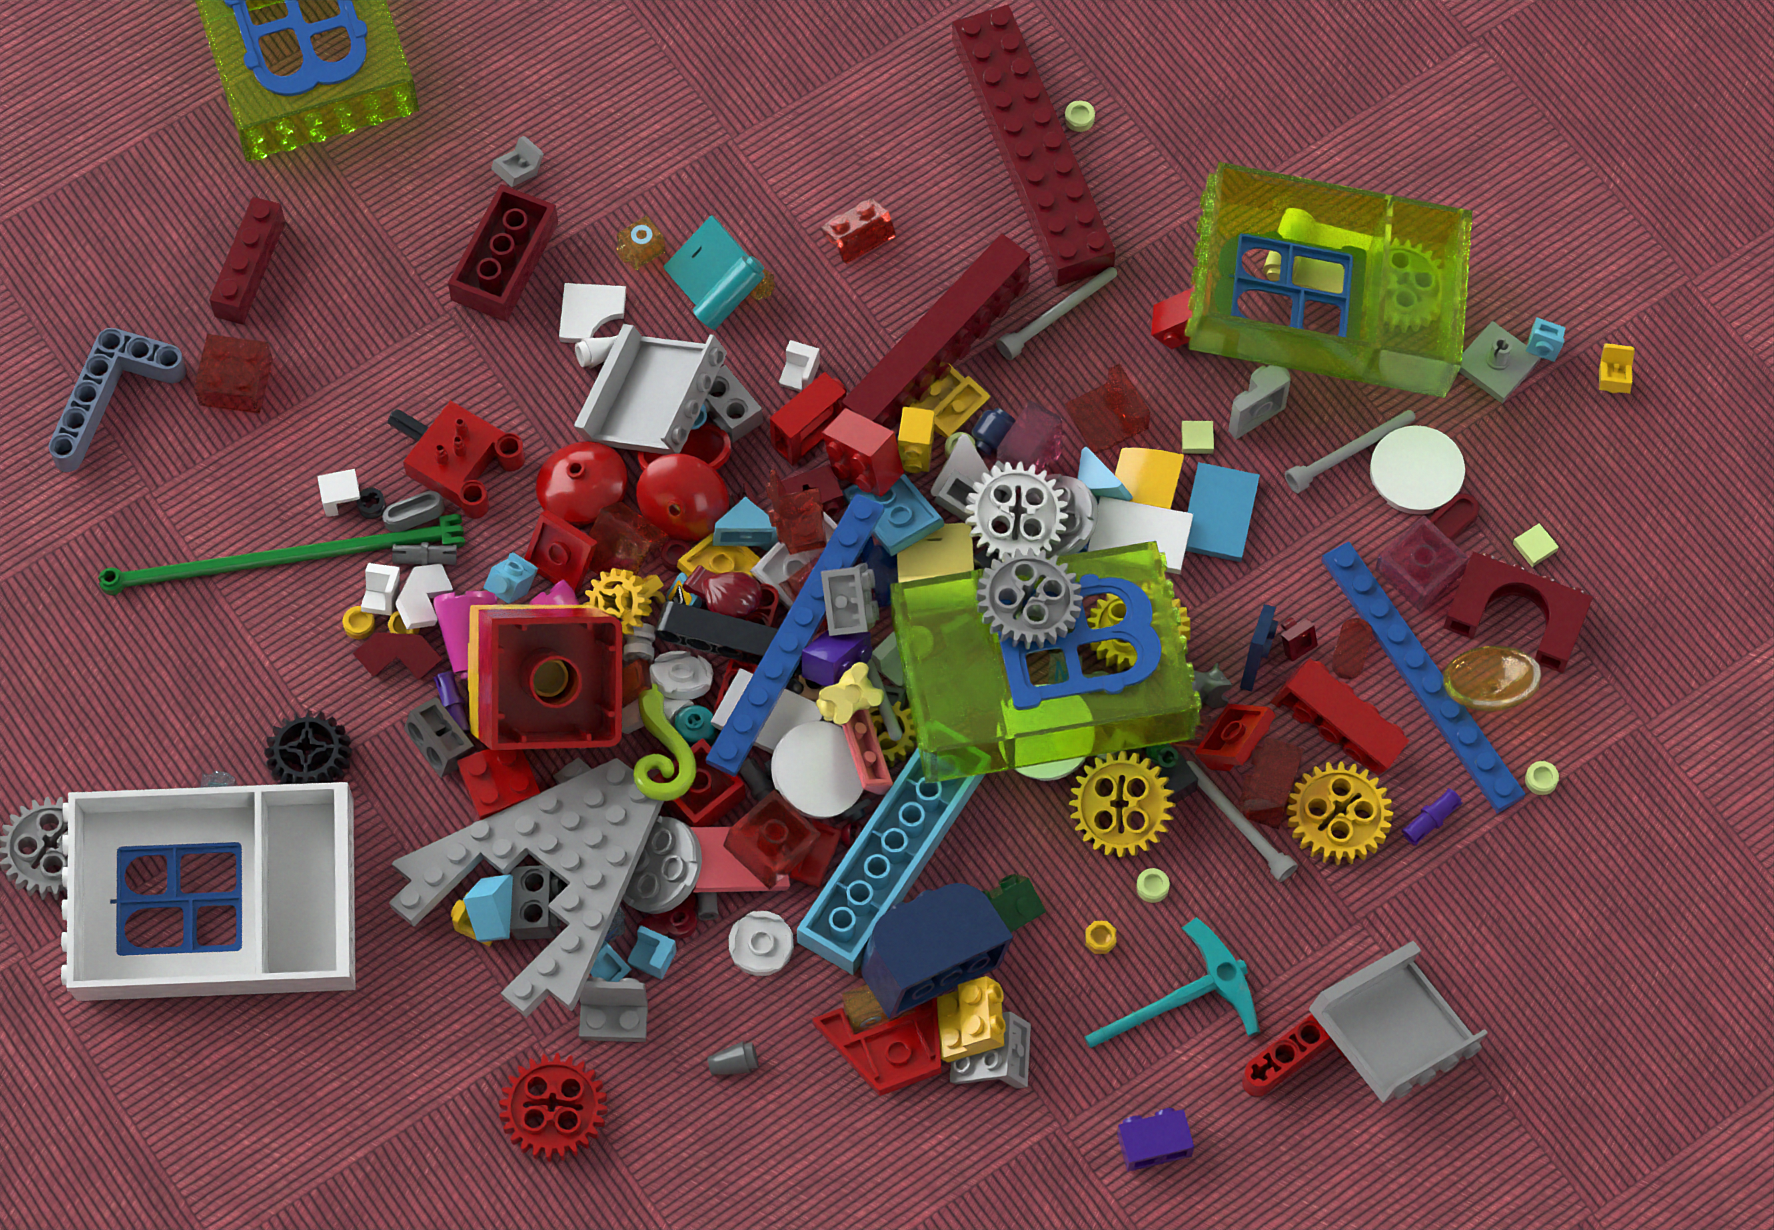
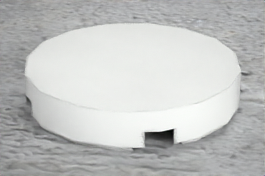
[649,651,713,700]
[729,911,794,976]

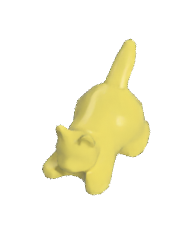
[816,662,884,726]

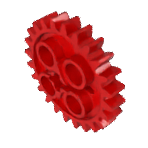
[499,1053,608,1162]

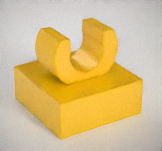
[640,575,666,613]

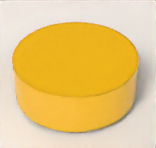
[343,606,376,640]

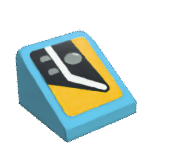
[666,572,702,608]

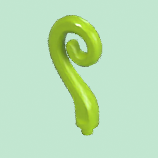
[633,683,696,801]

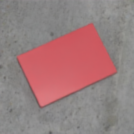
[690,826,790,892]

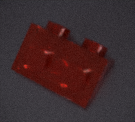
[820,198,896,264]

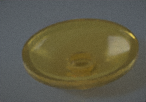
[1443,646,1541,712]

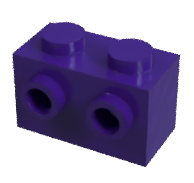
[802,630,872,687]
[1117,1108,1194,1172]

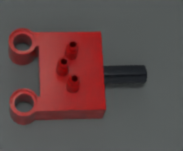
[387,400,525,519]

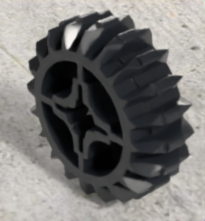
[264,709,353,785]

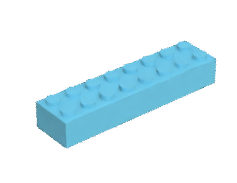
[797,721,991,975]

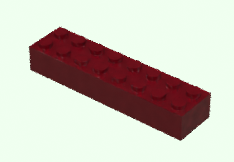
[841,233,1031,430]

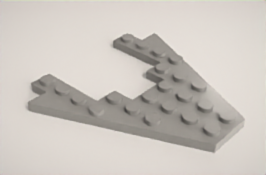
[389,758,664,1018]

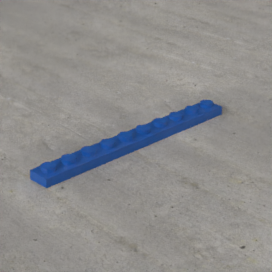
[706,493,884,777]
[1321,541,1525,814]

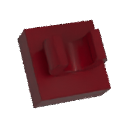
[1280,617,1318,662]

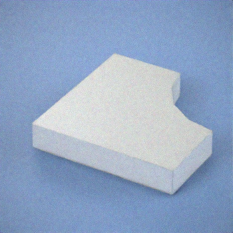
[559,283,626,343]

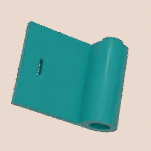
[663,215,765,330]

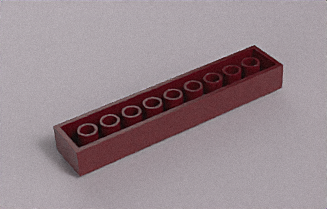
[952,4,1116,287]

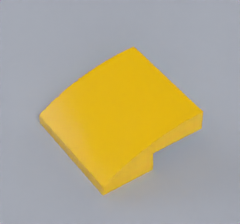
[909,364,991,438]
[1115,448,1184,509]

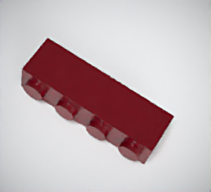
[209,196,286,325]

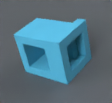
[483,552,538,604]

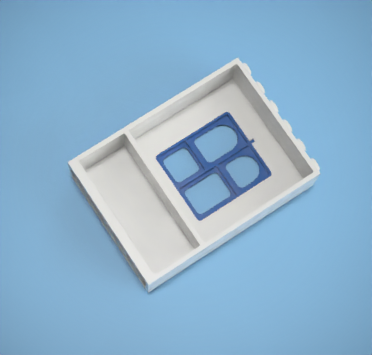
[61,782,356,1001]

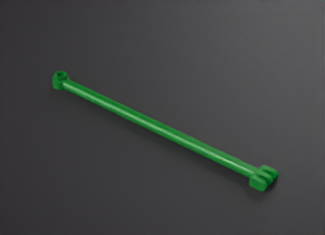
[98,514,465,595]

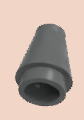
[708,1041,759,1076]

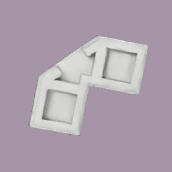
[395,564,453,629]

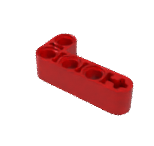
[1242,1014,1351,1097]

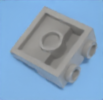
[1228,362,1291,440]

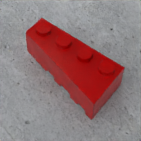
[1270,658,1410,776]

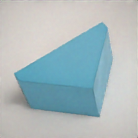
[1078,446,1133,503]
[713,497,779,546]
[463,874,513,942]

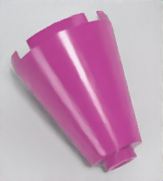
[434,591,498,681]

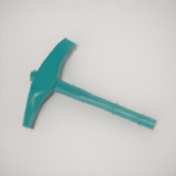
[1084,917,1260,1048]

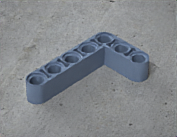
[49,328,187,472]

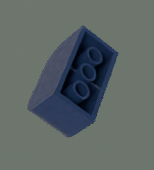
[861,883,1013,1019]

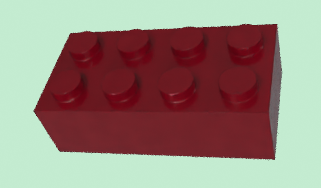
[448,184,558,322]

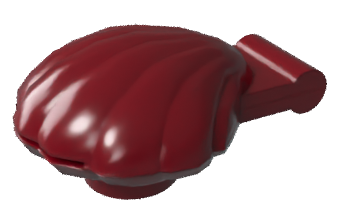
[682,565,763,619]

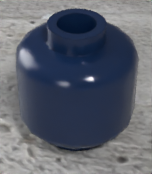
[971,407,1017,456]

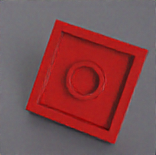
[524,510,598,594]

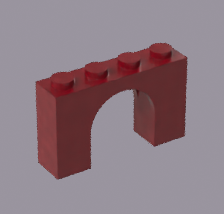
[1443,551,1593,674]

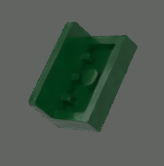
[981,874,1046,933]

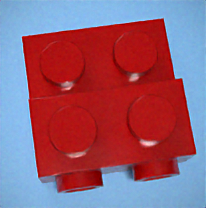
[1195,703,1276,772]

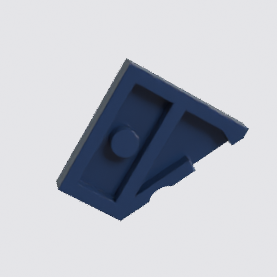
[1240,604,1279,692]

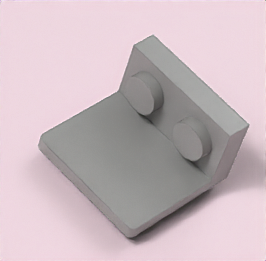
[821,562,879,636]
[579,977,648,1042]
[950,1012,1031,1089]

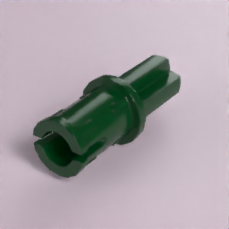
[1144,737,1178,768]

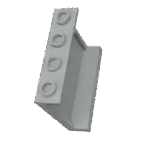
[573,324,727,455]
[1309,941,1488,1103]

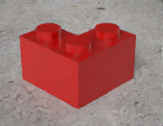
[1151,284,1239,353]

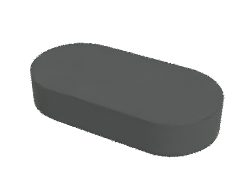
[382,491,445,532]

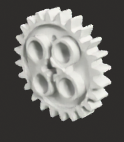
[964,462,1068,562]

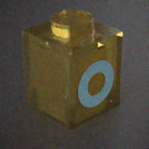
[616,215,666,270]
[842,984,891,1033]

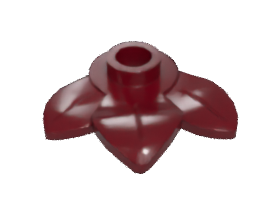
[637,891,698,938]

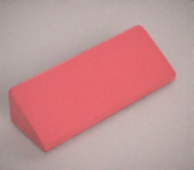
[842,709,893,795]

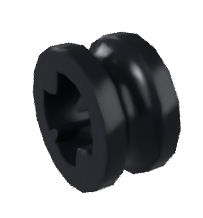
[356,487,386,519]

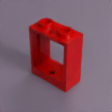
[770,372,847,466]

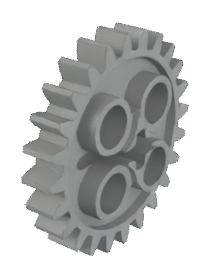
[976,548,1083,649]
[0,797,68,900]

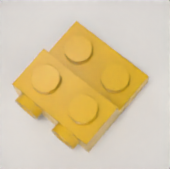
[937,976,1006,1062]

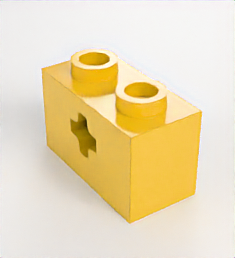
[898,407,934,473]

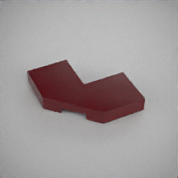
[353,632,443,680]

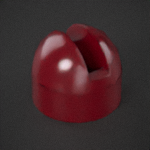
[841,822,864,849]

